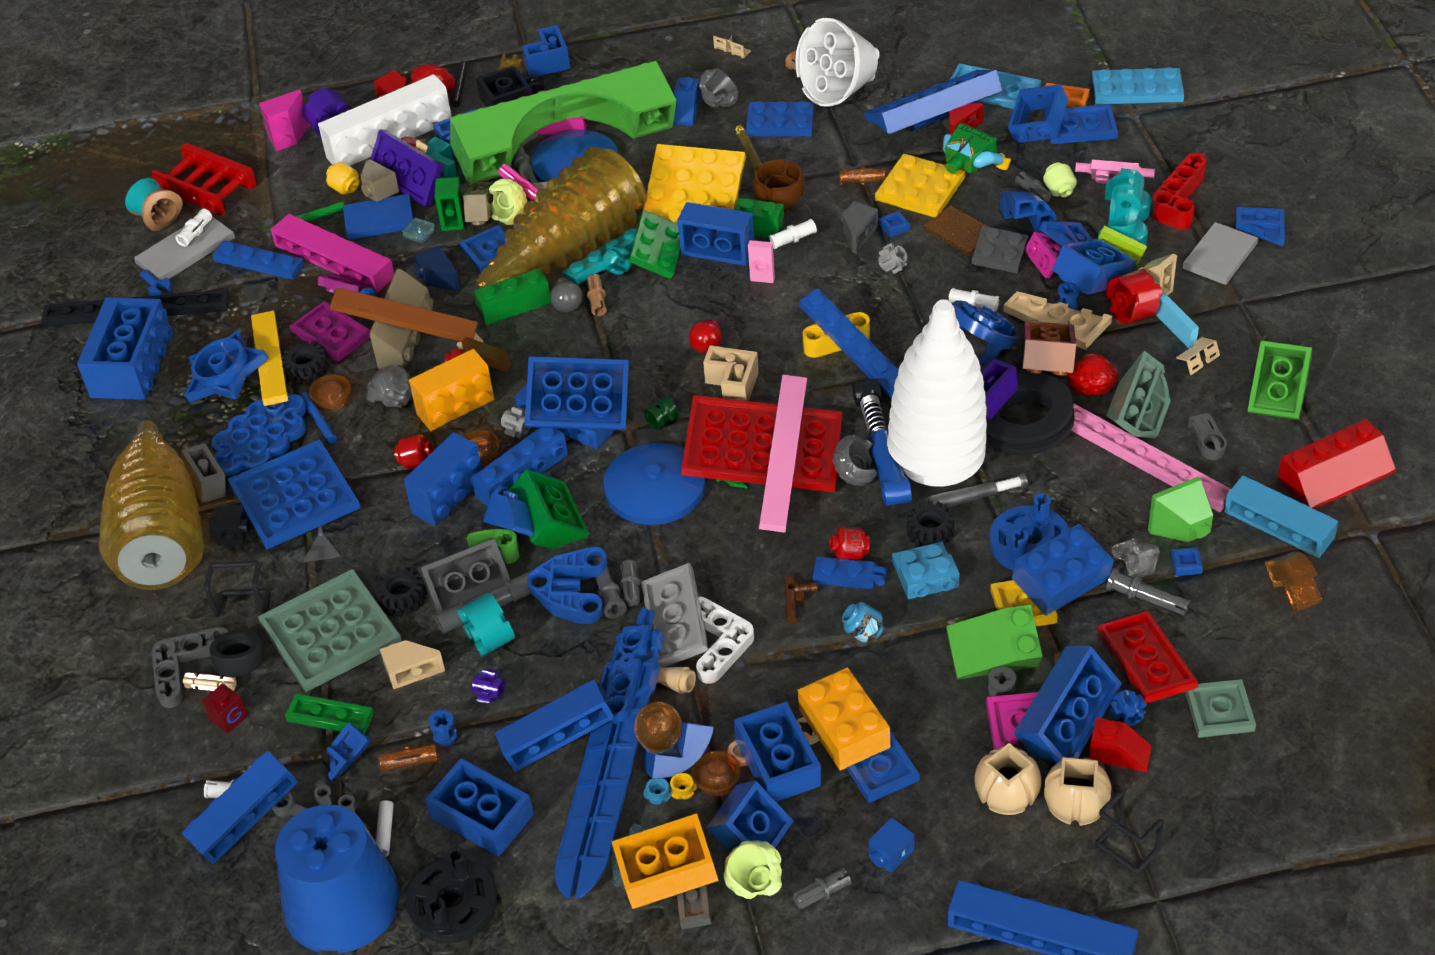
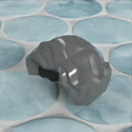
[699,68,739,108]
[365,364,412,408]
[832,435,877,486]

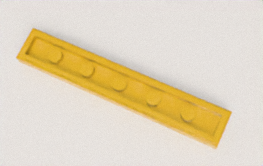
[251,310,288,406]

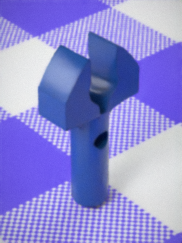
[140,270,172,296]

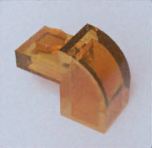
[1265,551,1323,612]

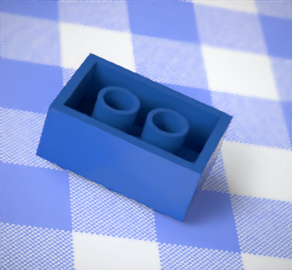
[677,202,754,266]
[1052,238,1137,294]
[404,432,482,526]
[1012,524,1114,616]
[734,701,821,802]
[425,758,534,857]

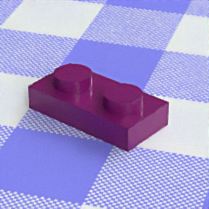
[318,275,371,293]

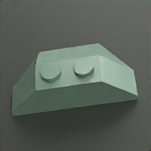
[1106,351,1171,438]

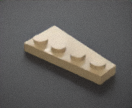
[1003,291,1112,350]

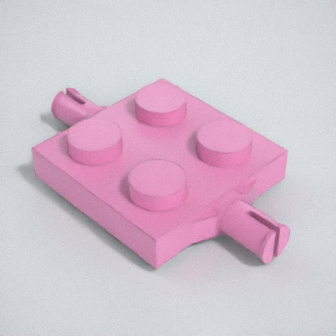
[1075,160,1155,184]

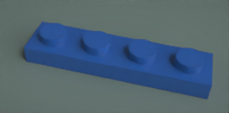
[213,240,304,280]

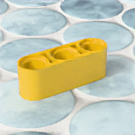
[803,312,870,358]

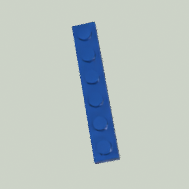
[799,288,898,400]

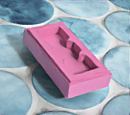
[748,240,775,283]

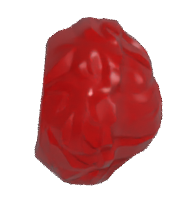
[411,63,455,94]
[1068,353,1119,396]

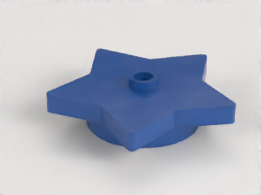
[184,330,269,402]

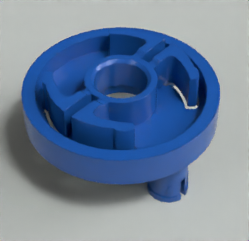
[953,300,1019,364]
[990,493,1069,571]

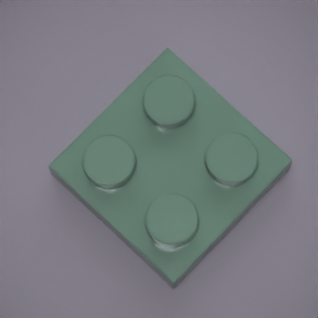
[1185,679,1256,738]

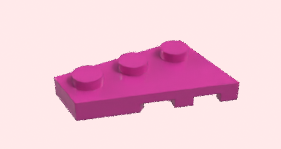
[985,692,1038,749]

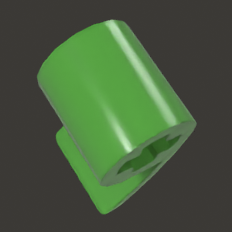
[467,529,520,564]

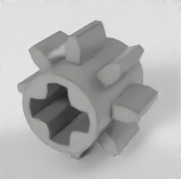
[878,243,907,274]
[501,406,531,438]

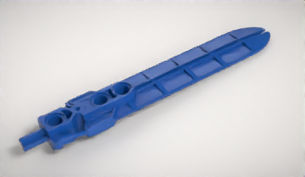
[555,607,664,899]

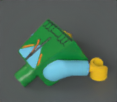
[943,123,1012,174]

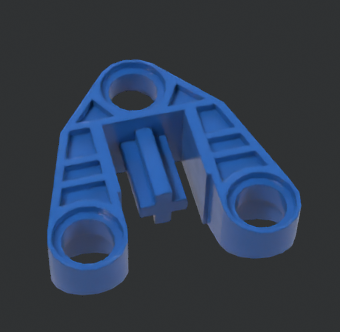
[527,547,607,624]

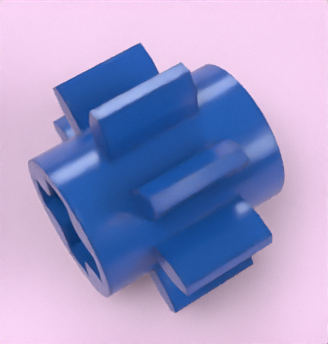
[1110,690,1147,726]

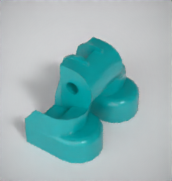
[1098,168,1152,245]

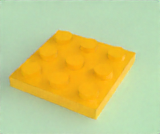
[875,154,965,218]

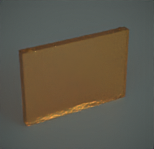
[924,205,988,255]

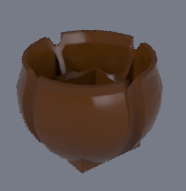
[753,159,805,213]

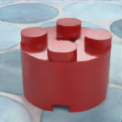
[1106,269,1162,324]

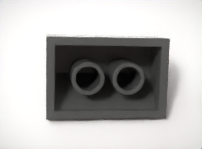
[417,538,511,614]

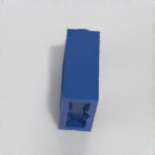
[1008,84,1068,143]

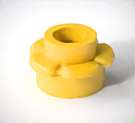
[669,773,697,800]

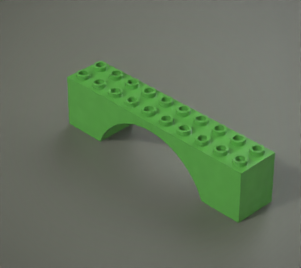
[450,61,677,185]

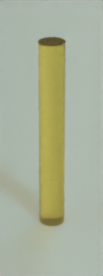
[735,125,762,171]

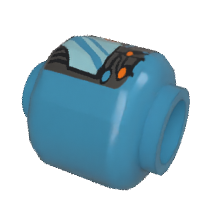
[842,602,884,643]

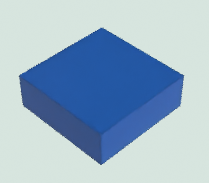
[879,211,910,238]
[1170,548,1203,576]

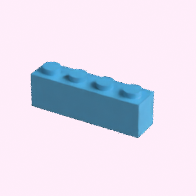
[1224,475,1338,558]

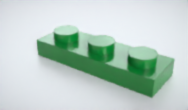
[285,694,374,734]

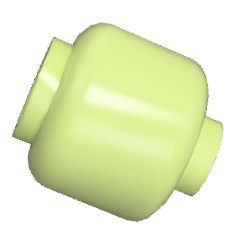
[1043,162,1077,197]

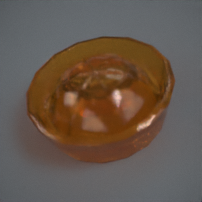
[309,374,351,410]
[462,430,500,467]
[634,702,682,752]
[691,751,741,797]

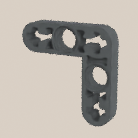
[152,627,228,708]

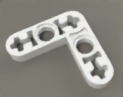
[696,597,754,684]

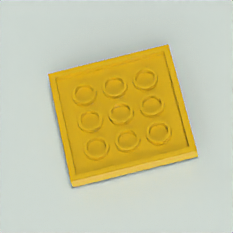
[643,144,746,224]

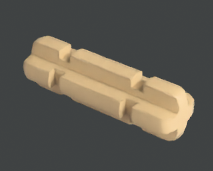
[183,672,237,691]

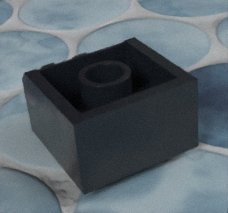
[476,66,544,108]

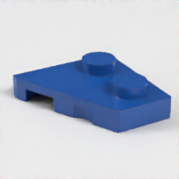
[1235,207,1285,246]

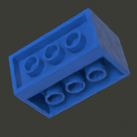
[77,297,173,400]

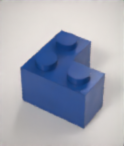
[522,25,570,77]

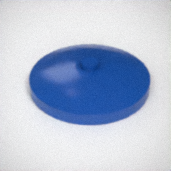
[531,130,619,183]
[604,443,706,525]

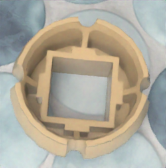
[974,743,1042,815]
[1044,757,1111,826]

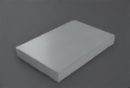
[1183,222,1258,285]

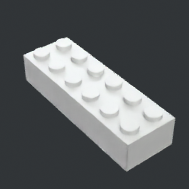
[318,74,452,166]

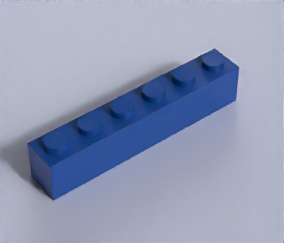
[948,880,1139,955]

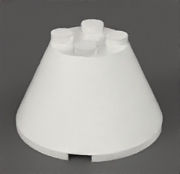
[796,18,879,106]

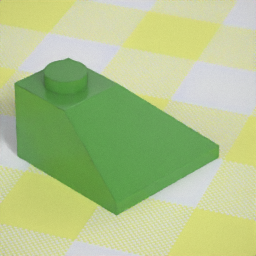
[1148,477,1213,542]

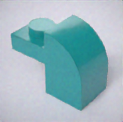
[426,137,458,178]

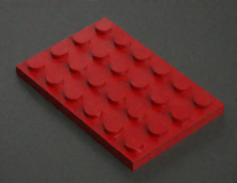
[681,395,842,493]

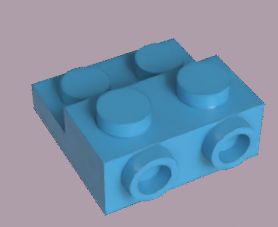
[892,542,960,599]

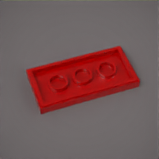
[1098,611,1198,703]

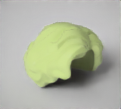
[489,179,528,225]
[723,840,782,899]

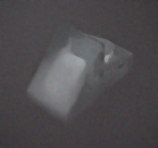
[1111,538,1160,577]

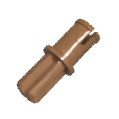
[587,274,607,316]

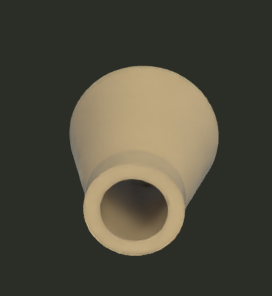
[657,667,696,694]

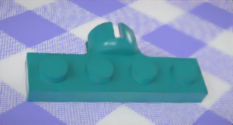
[562,228,636,285]

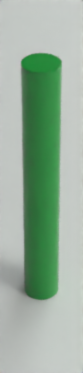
[295,201,344,222]

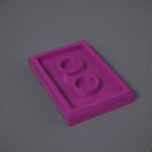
[289,301,371,362]

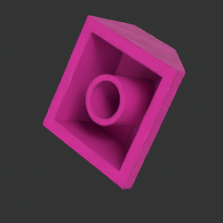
[259,89,310,151]

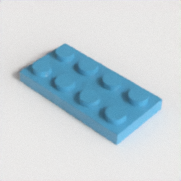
[1092,67,1184,104]

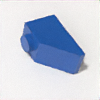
[673,77,701,126]
[483,490,534,537]

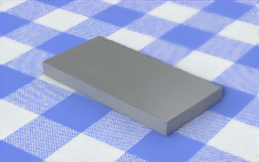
[134,217,235,281]
[641,563,709,667]

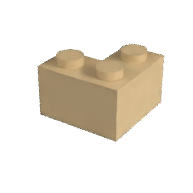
[703,346,759,401]

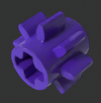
[472,668,505,704]

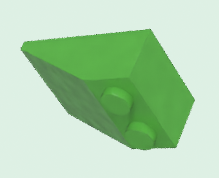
[1248,341,1312,420]
[946,604,1043,680]

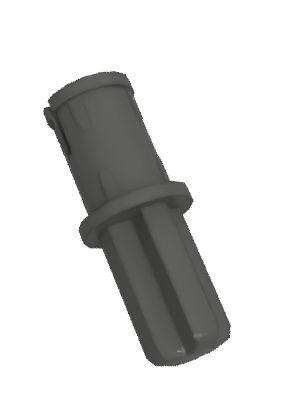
[1015,171,1052,203]
[620,560,641,607]
[793,867,851,909]

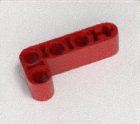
[1151,153,1207,230]

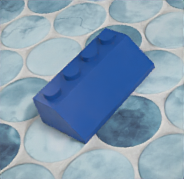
[1013,646,1122,765]

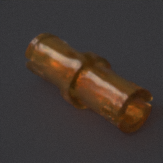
[840,167,885,185]
[379,744,438,772]

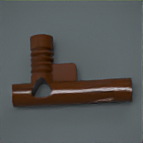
[785,576,818,623]

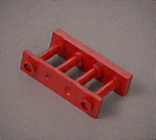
[151,143,257,215]

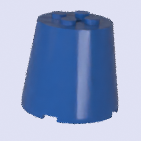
[275,805,400,953]

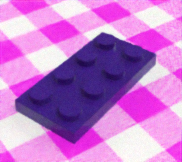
[371,129,444,206]

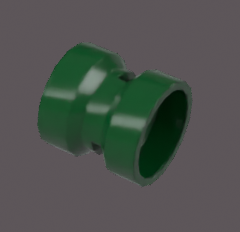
[644,397,679,430]

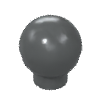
[550,278,583,313]

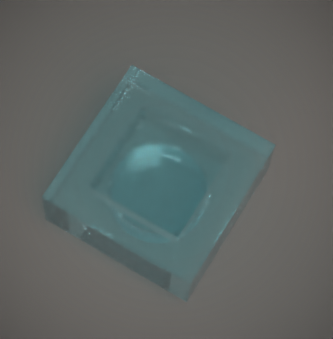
[403,218,435,244]

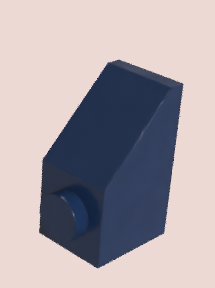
[413,246,461,291]

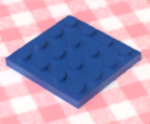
[227,439,361,550]

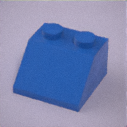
[706,781,793,851]

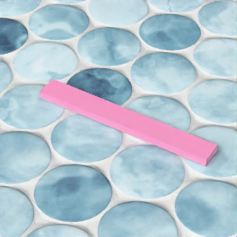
[759,375,807,532]
[1071,403,1231,513]

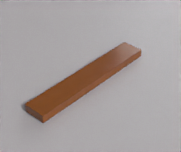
[330,287,478,342]

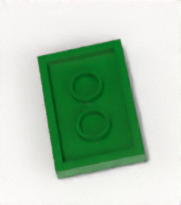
[628,210,680,279]

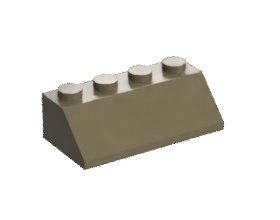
[370,269,433,369]

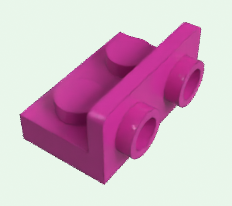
[1024,232,1062,278]

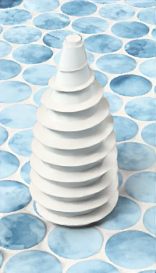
[887,300,987,486]

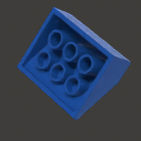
[525,356,629,430]

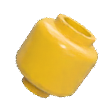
[326,162,360,195]

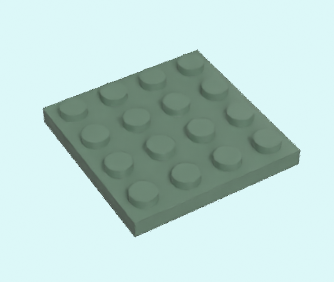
[258,569,402,693]

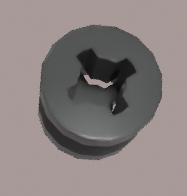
[988,666,1016,697]

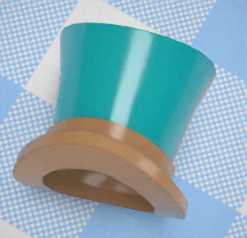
[125,178,183,231]

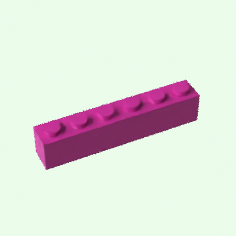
[271,214,394,293]

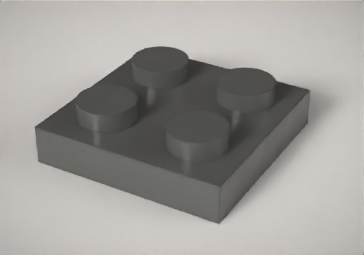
[972,226,1028,274]

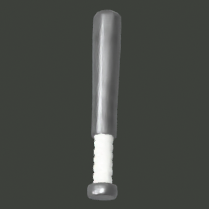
[927,473,1028,507]

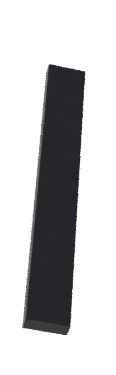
[41,289,230,327]

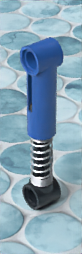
[852,379,912,506]

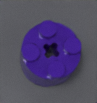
[302,88,352,137]

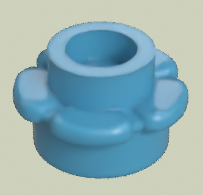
[644,778,672,805]

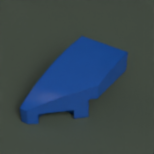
[327,722,372,781]

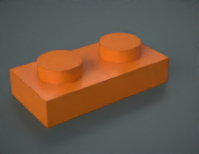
[1042,83,1090,107]

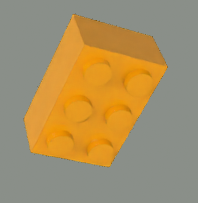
[409,349,495,431]
[798,667,890,771]
[612,814,719,909]

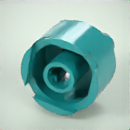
[456,592,515,657]

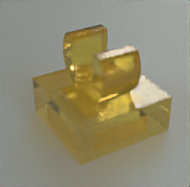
[498,54,523,74]

